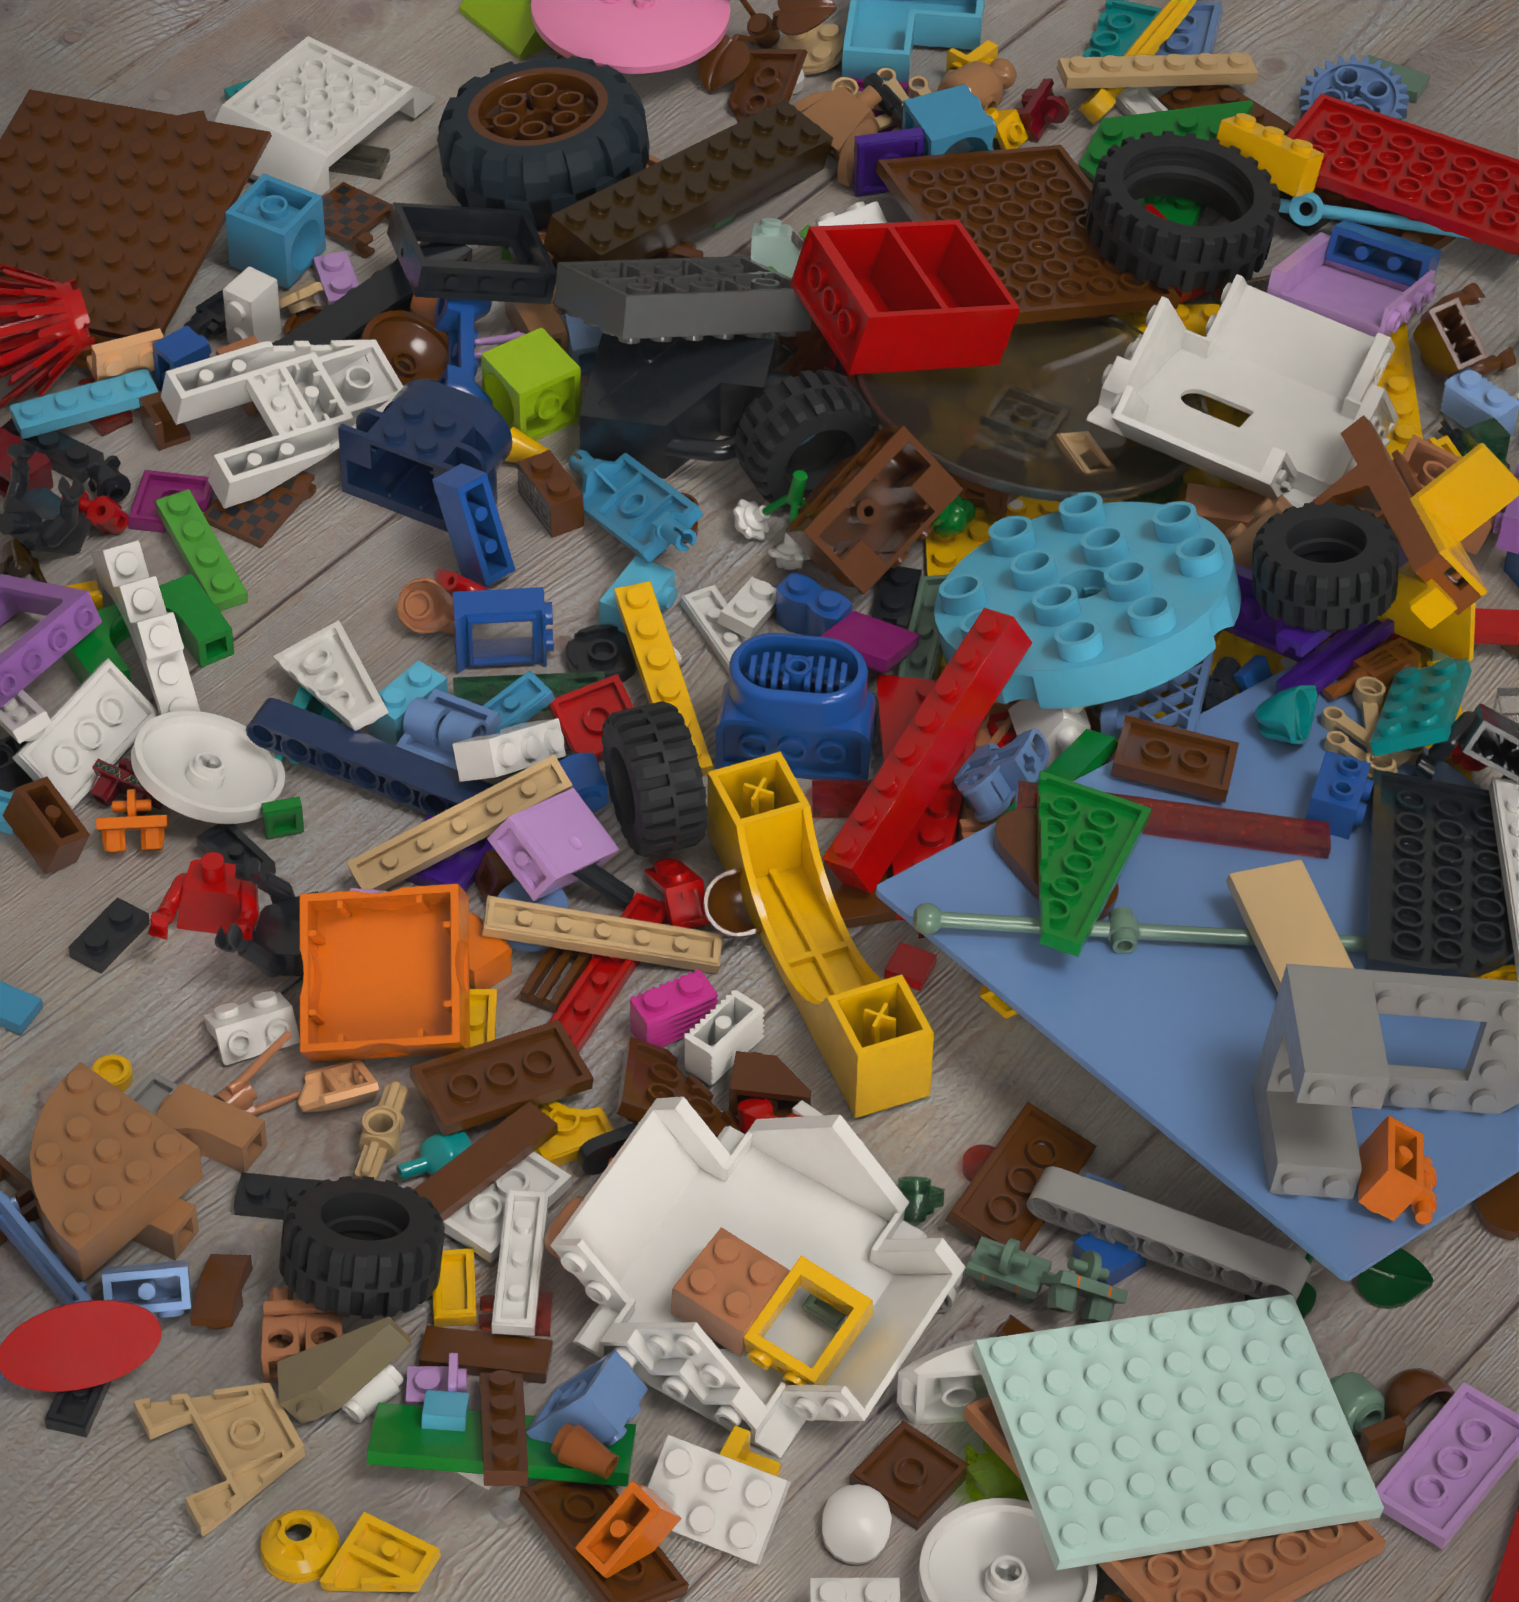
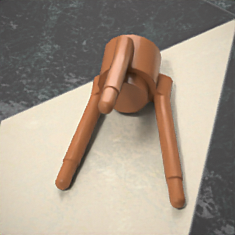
[213,1031,300,1116]

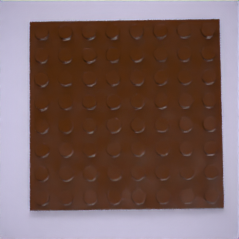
[0,89,272,338]

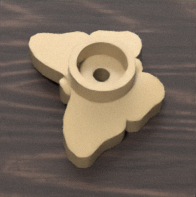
[279,279,324,314]

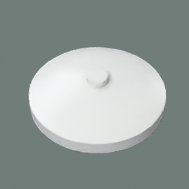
[131,711,285,824]
[918,1498,1097,1602]

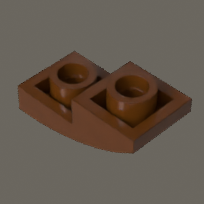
[190,1254,253,1330]

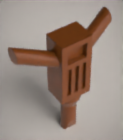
[1322,637,1421,701]

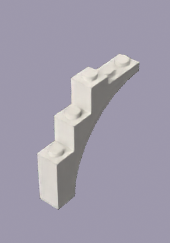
[91,540,200,715]

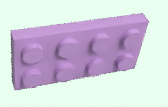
[1376,1382,1519,1549]

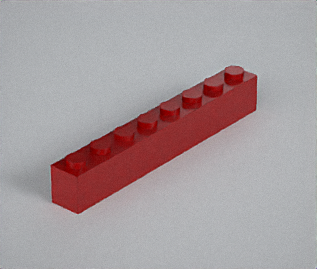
[822,608,1032,894]

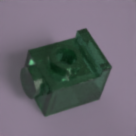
[1460,417,1511,470]

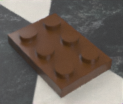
[1111,715,1239,803]

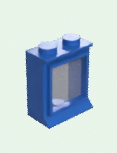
[453,587,554,675]

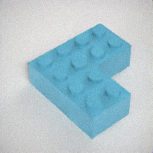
[842,0,985,83]

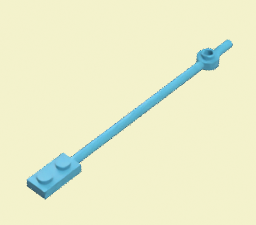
[1279,192,1470,239]

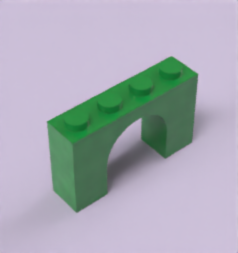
[62,573,234,684]

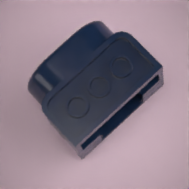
[338,379,513,532]

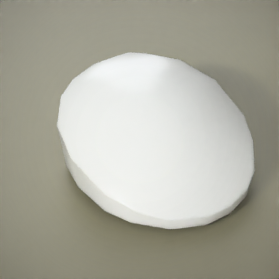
[822,1484,892,1565]

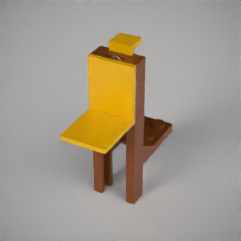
[1310,415,1519,629]

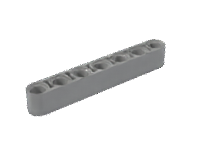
[1026,1166,1311,1301]

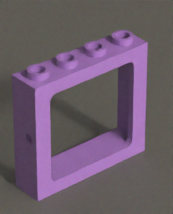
[0,574,102,708]

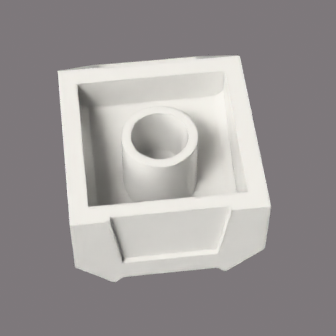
[897,1337,994,1425]

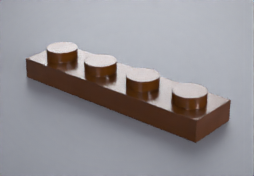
[479,1370,528,1486]

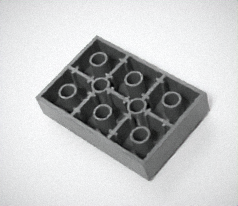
[554,256,812,344]

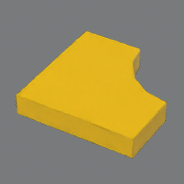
[511,1100,615,1167]

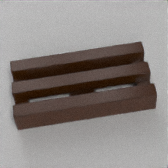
[520,947,592,1013]

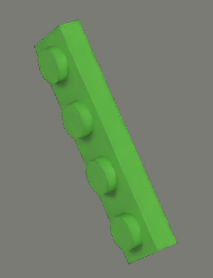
[155,489,248,611]

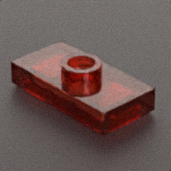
[812,780,873,818]

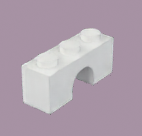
[452,718,566,782]

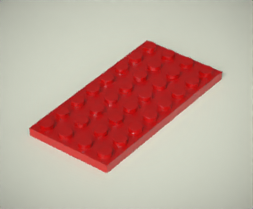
[1287,93,1519,255]

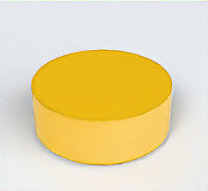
[91,1054,133,1092]

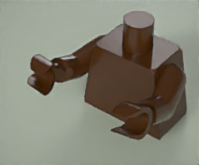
[1413,283,1516,378]

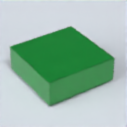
[261,796,304,839]

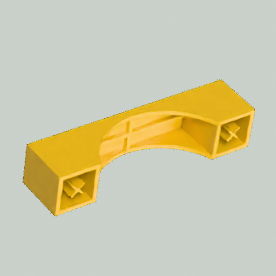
[707,751,934,1118]

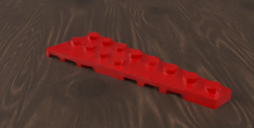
[877,674,981,921]

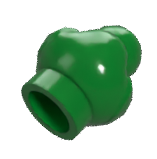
[931,495,976,537]

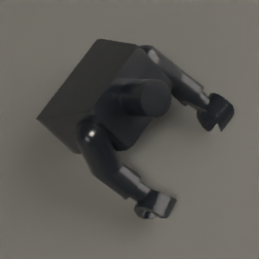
[0,440,91,553]
[1415,703,1519,783]
[215,857,319,977]

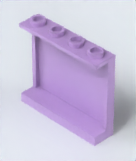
[1266,232,1437,337]

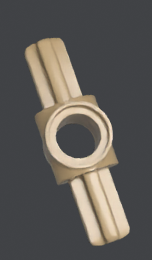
[354,1081,409,1181]

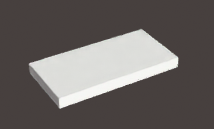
[12,658,159,809]

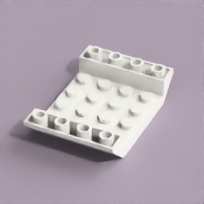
[214,36,436,196]

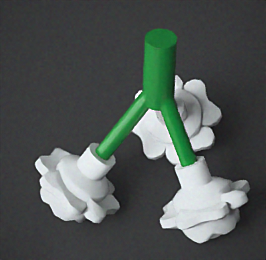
[733,470,811,570]

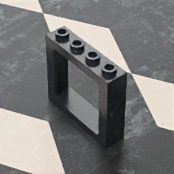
[387,202,557,304]

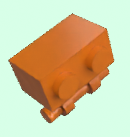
[1358,1115,1437,1224]

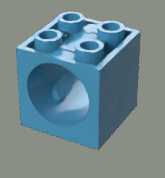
[902,84,996,156]
[225,173,326,289]

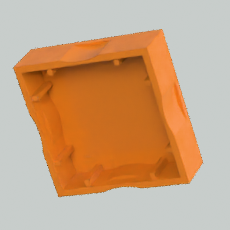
[300,884,470,1063]

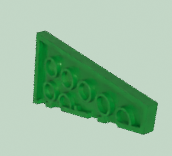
[1037,771,1152,957]

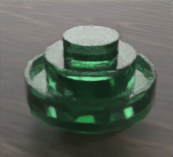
[896,1176,945,1222]

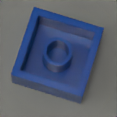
[1073,1231,1147,1286]

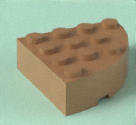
[29,1062,203,1282]

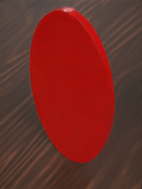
[0,1300,162,1392]

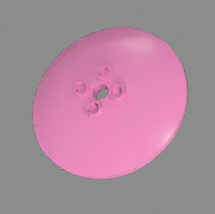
[531,0,730,74]

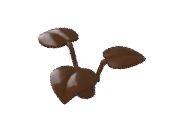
[697,0,837,94]

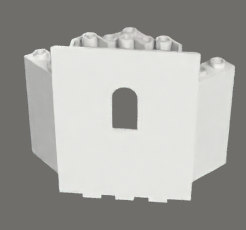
[1086,274,1399,508]
[550,1097,966,1459]

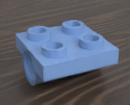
[396,688,502,770]

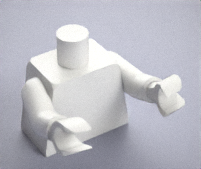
[1008,699,1103,771]

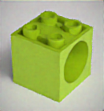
[481,327,581,441]

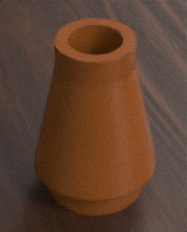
[551,1423,619,1479]

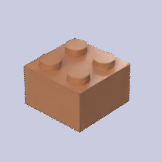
[670,1227,790,1357]

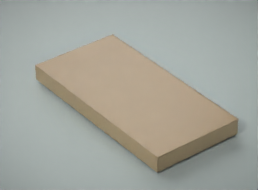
[1226,859,1354,992]

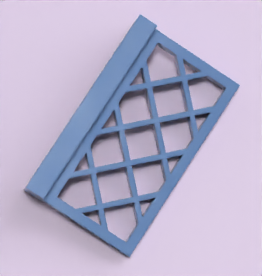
[1100,652,1213,743]

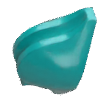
[1255,685,1318,744]

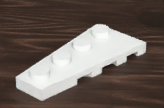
[273,620,389,731]

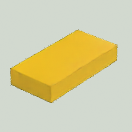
[433,1248,477,1327]

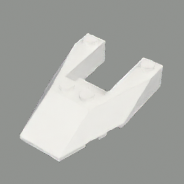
[161,340,403,509]

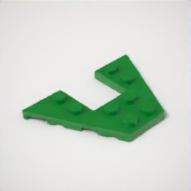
[1079,100,1253,226]

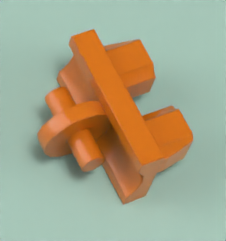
[96,789,170,853]

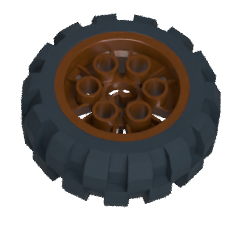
[437,55,650,229]

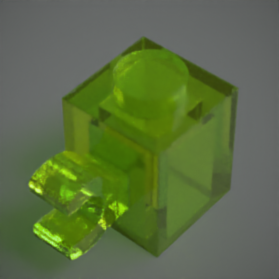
[964,1441,1030,1502]

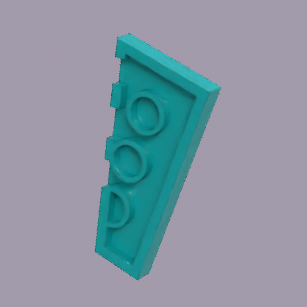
[1083,0,1162,91]

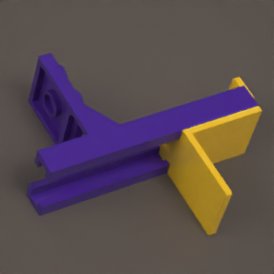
[1223,541,1476,694]

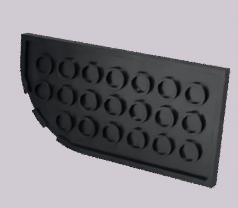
[1365,769,1514,978]

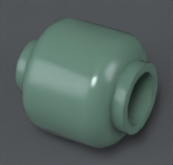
[1330,1372,1385,1436]

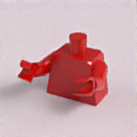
[148,852,260,941]

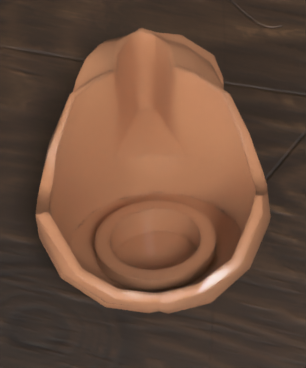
[396,577,455,637]

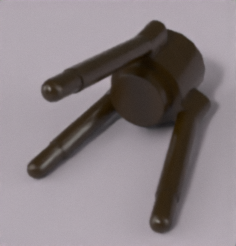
[0,539,47,583]

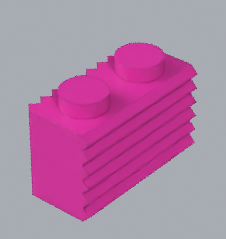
[630,969,718,1047]

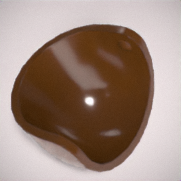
[704,868,762,938]
[1381,1368,1454,1421]

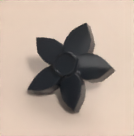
[1437,418,1473,454]

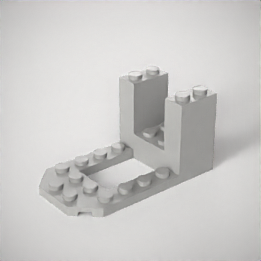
[1252,964,1519,1199]

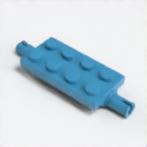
[569,450,704,563]

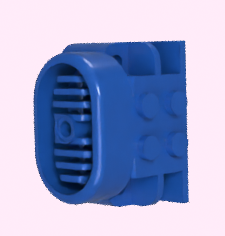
[715,633,877,785]

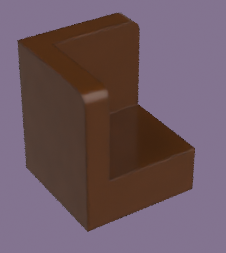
[139,391,191,451]

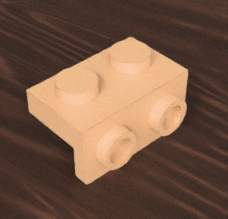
[87,328,164,382]

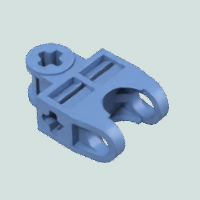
[953,728,1050,822]

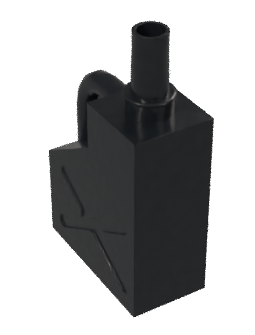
[579,333,790,479]

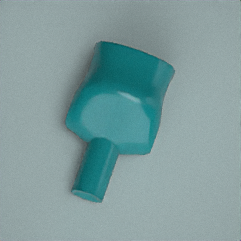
[396,1130,472,1181]

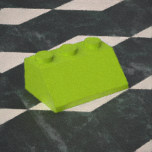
[459,0,549,60]

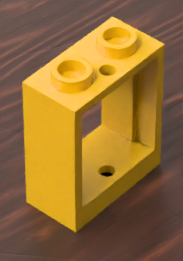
[743,1255,874,1385]

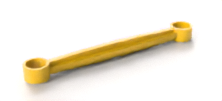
[1078,0,1197,124]

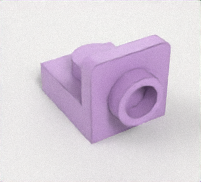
[406,1353,467,1406]

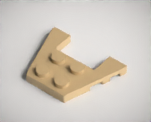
[134,1383,305,1537]

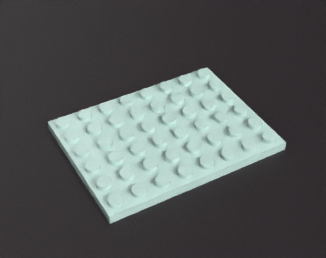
[973,1294,1384,1570]

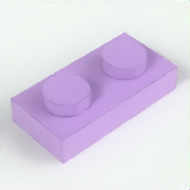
[313,251,359,305]

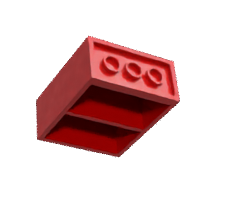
[790,219,1020,375]

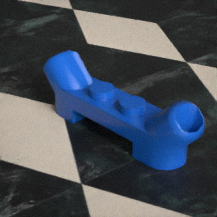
[435,298,493,406]

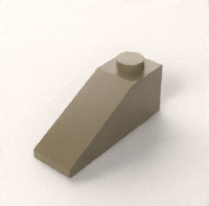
[277,1316,411,1424]

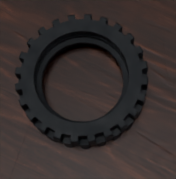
[1086,131,1281,292]

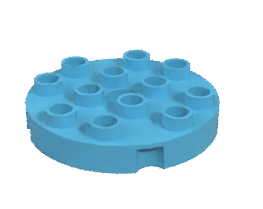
[934,492,1241,709]

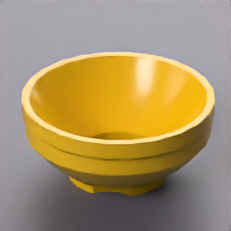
[260,1508,341,1584]

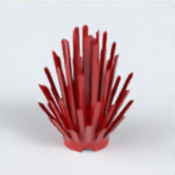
[0,264,95,409]

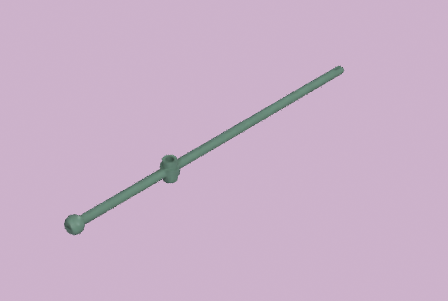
[913,903,1515,961]

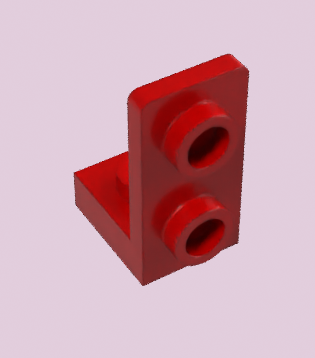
[644,858,710,929]

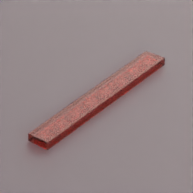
[1016,780,1331,859]

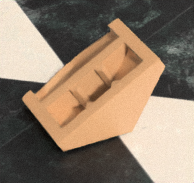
[297,1059,379,1112]

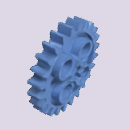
[1299,55,1409,120]

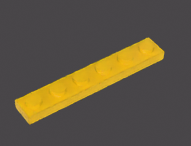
[614,581,713,776]

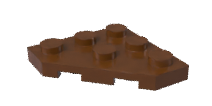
[616,1037,739,1137]

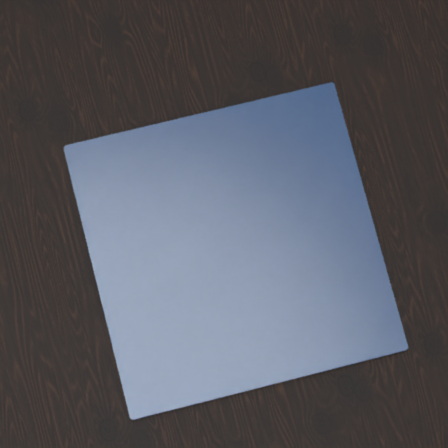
[875,662,1519,1281]

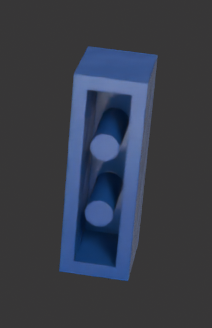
[1325,220,1442,287]
[432,463,515,587]

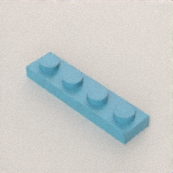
[10,368,159,439]

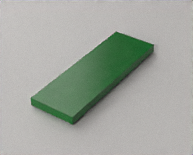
[366,1402,636,1487]

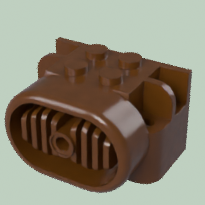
[785,425,963,595]

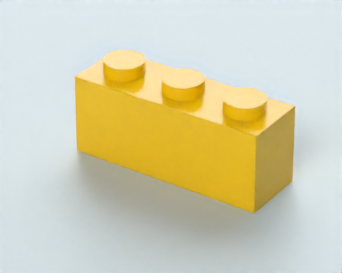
[1216,113,1324,197]

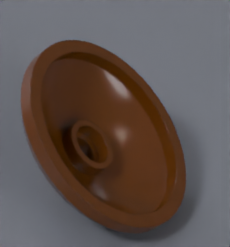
[360,310,448,386]

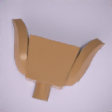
[793,85,882,188]

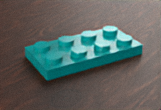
[1369,658,1472,757]

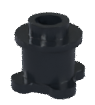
[85,456,131,503]

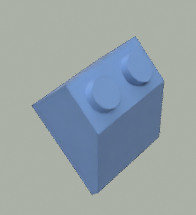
[526,1350,648,1447]

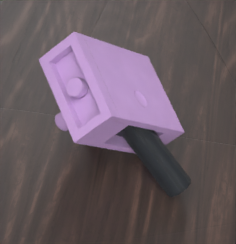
[487,788,635,907]

